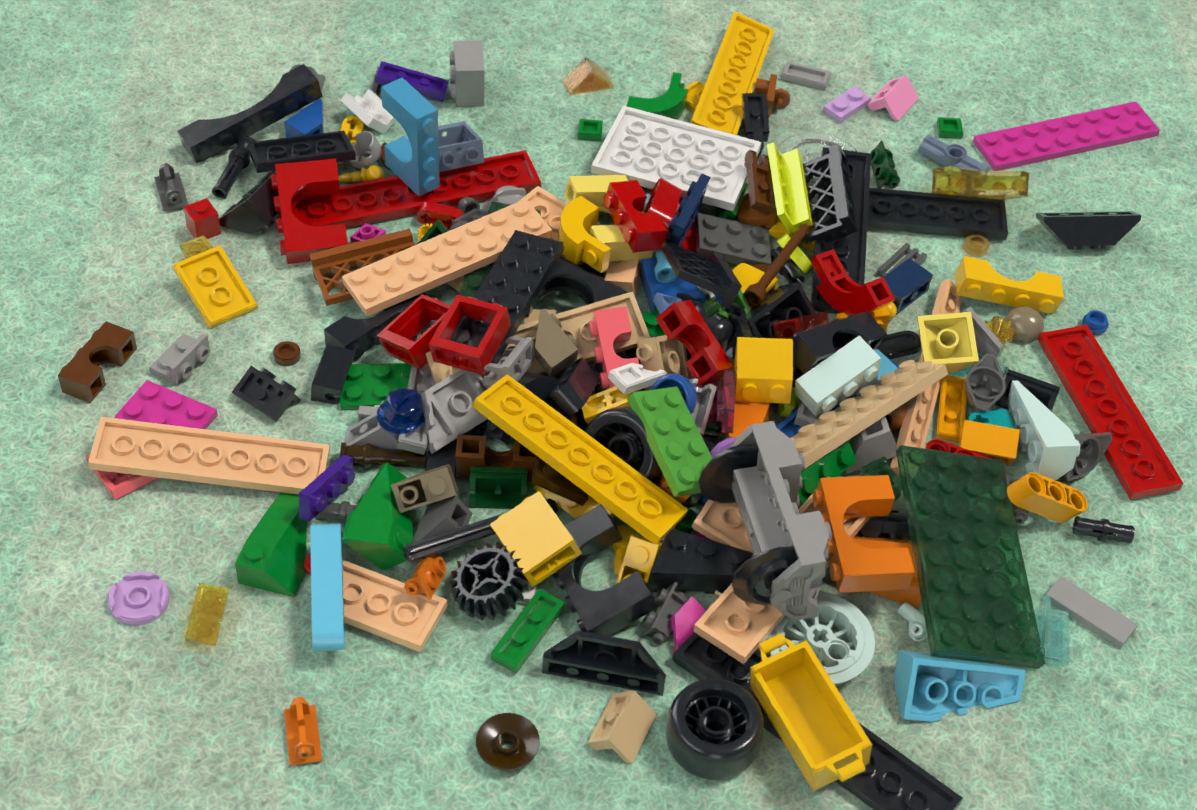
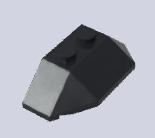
[1036,211,1141,250]
[542,630,666,696]

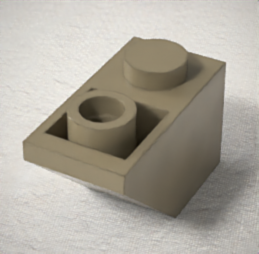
[534,308,579,377]
[391,464,459,513]

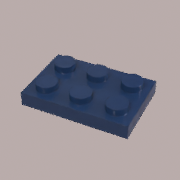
[665,173,711,246]

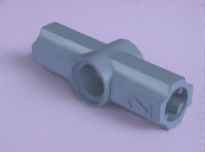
[918,134,990,186]

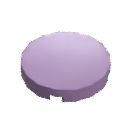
[107,571,170,626]

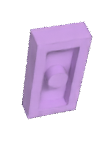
[823,87,871,123]

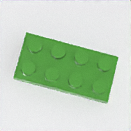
[627,387,713,497]

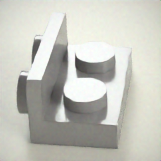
[149,333,210,386]

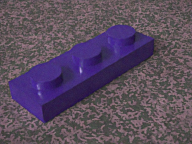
[375,61,449,102]
[299,455,355,521]

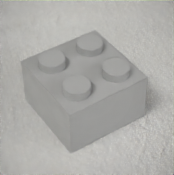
[449,40,484,107]

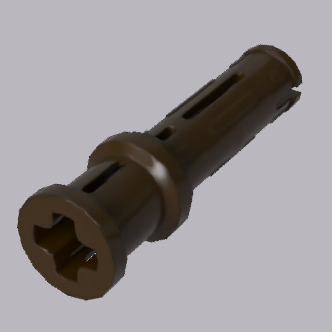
[340,442,427,469]

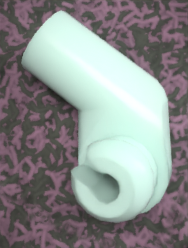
[898,602,929,642]

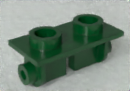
[870,141,900,189]

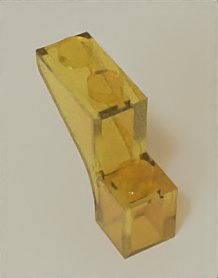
[932,166,1029,200]

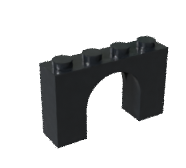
[525,259,629,317]
[553,504,660,636]

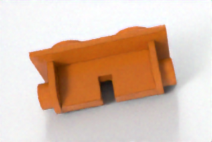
[404,554,446,600]
[284,697,322,766]

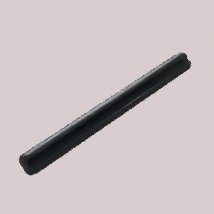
[403,498,558,562]

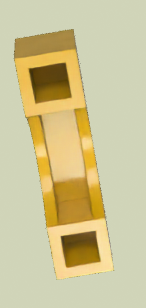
[954,256,1064,314]

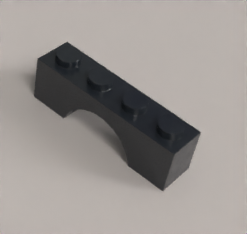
[324,292,426,359]
[791,311,887,374]

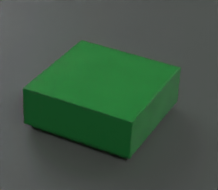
[936,117,964,139]
[577,119,603,141]

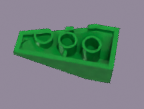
[341,462,413,570]

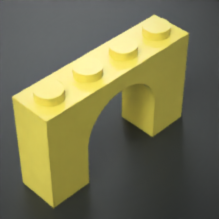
[564,175,653,262]

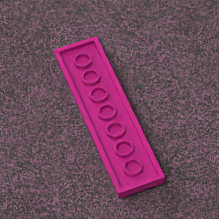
[973,101,1160,172]

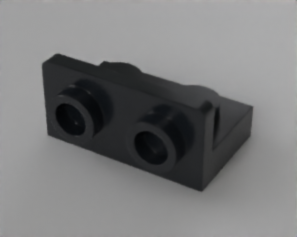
[232,366,301,422]

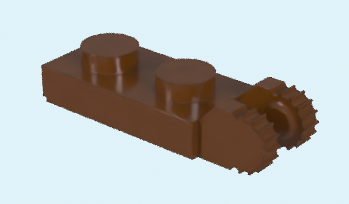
[744,150,776,214]

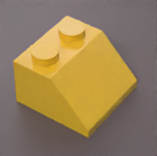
[732,337,793,404]

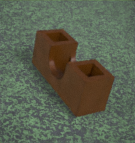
[58,321,137,403]
[455,435,536,483]

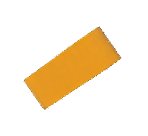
[1007,472,1088,523]

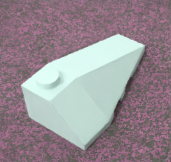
[1007,381,1080,481]

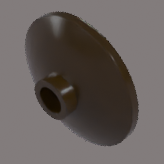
[476,713,540,771]

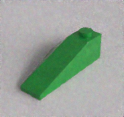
[235,492,307,597]

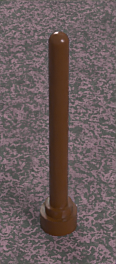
[743,224,809,307]

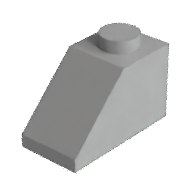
[344,407,402,450]

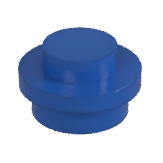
[1082,310,1109,334]

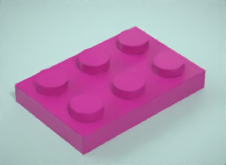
[114,380,218,429]

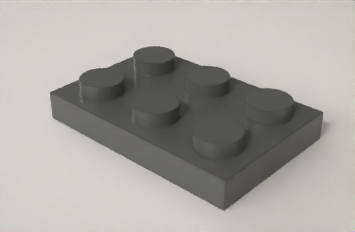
[694,213,771,266]

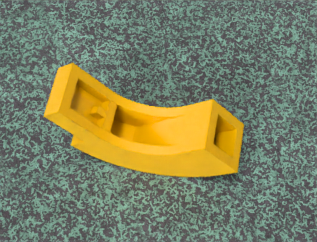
[558,196,611,273]

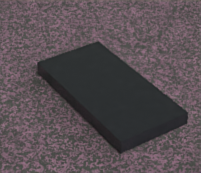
[248,130,356,173]

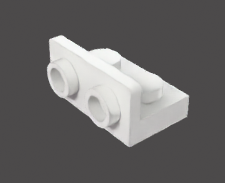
[341,90,396,134]

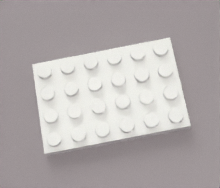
[591,106,761,211]

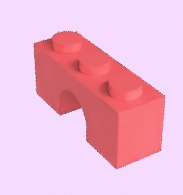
[589,306,642,392]

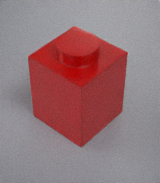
[183,198,221,243]

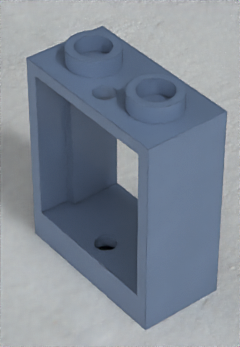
[438,121,485,172]

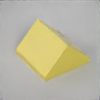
[917,312,979,375]

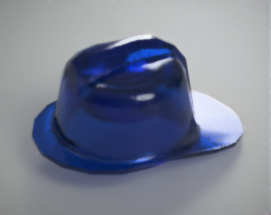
[376,388,425,434]

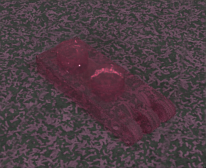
[716,369,735,433]

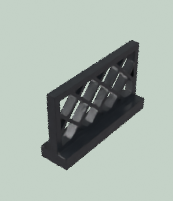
[794,143,858,246]
[661,240,742,310]

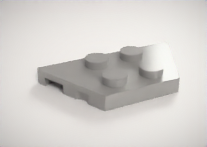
[421,369,490,454]

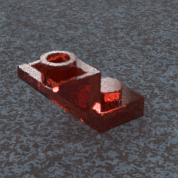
[773,311,830,339]

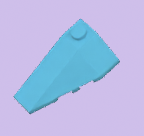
[894,650,1026,722]

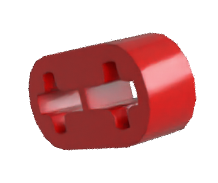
[417,202,464,230]

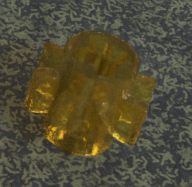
[985,316,1015,345]

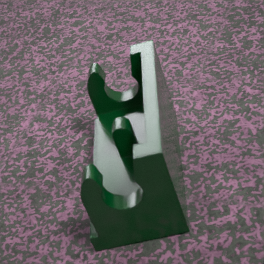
[469,466,528,509]

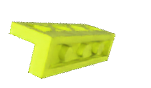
[767,142,813,234]

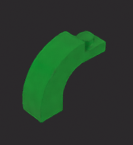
[627,72,688,120]

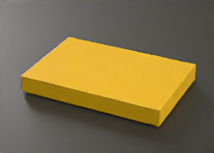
[173,245,258,329]

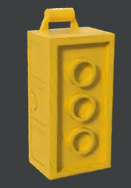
[750,633,872,792]

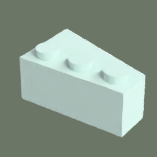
[795,336,881,416]

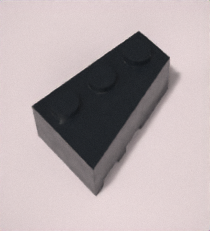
[649,529,753,594]

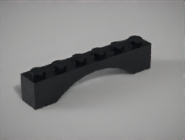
[177,64,323,163]

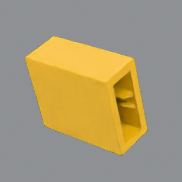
[490,491,582,587]

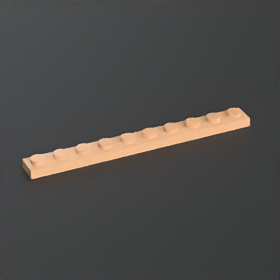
[890,279,963,486]

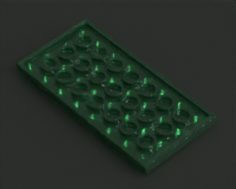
[896,445,1045,669]

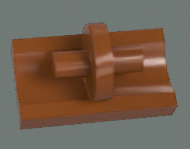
[754,74,790,118]

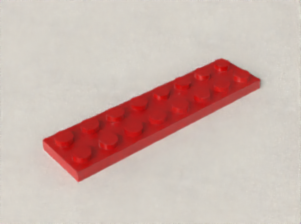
[1037,325,1183,500]

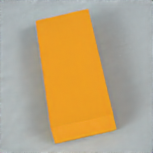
[935,375,967,442]

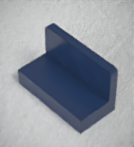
[883,259,933,315]

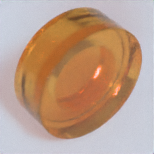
[963,235,990,257]

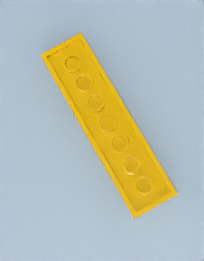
[690,11,775,135]
[472,374,689,545]

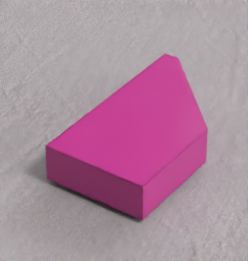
[670,596,706,653]

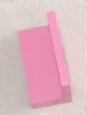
[867,75,919,121]

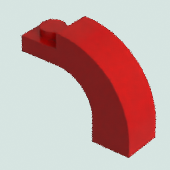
[810,249,896,315]

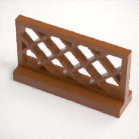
[309,229,415,306]

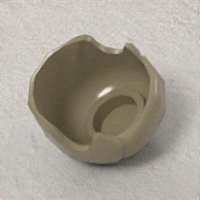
[1004,306,1044,343]

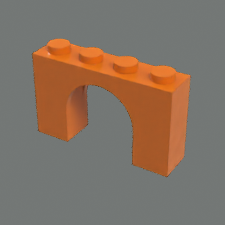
[812,475,915,593]

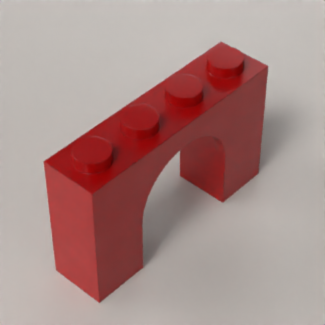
[271,159,348,264]

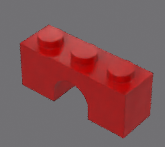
[604,180,667,253]
[656,300,734,386]

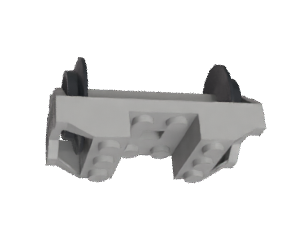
[698,421,832,621]

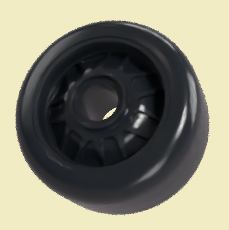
[585,404,663,483]
[666,678,764,780]

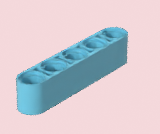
[310,523,345,652]

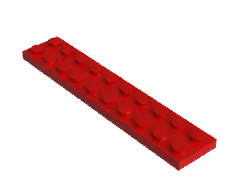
[293,150,541,228]

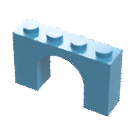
[381,78,440,197]

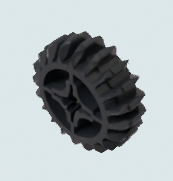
[449,542,529,621]

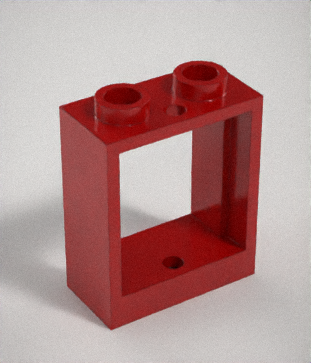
[377,294,451,369]
[429,295,511,375]

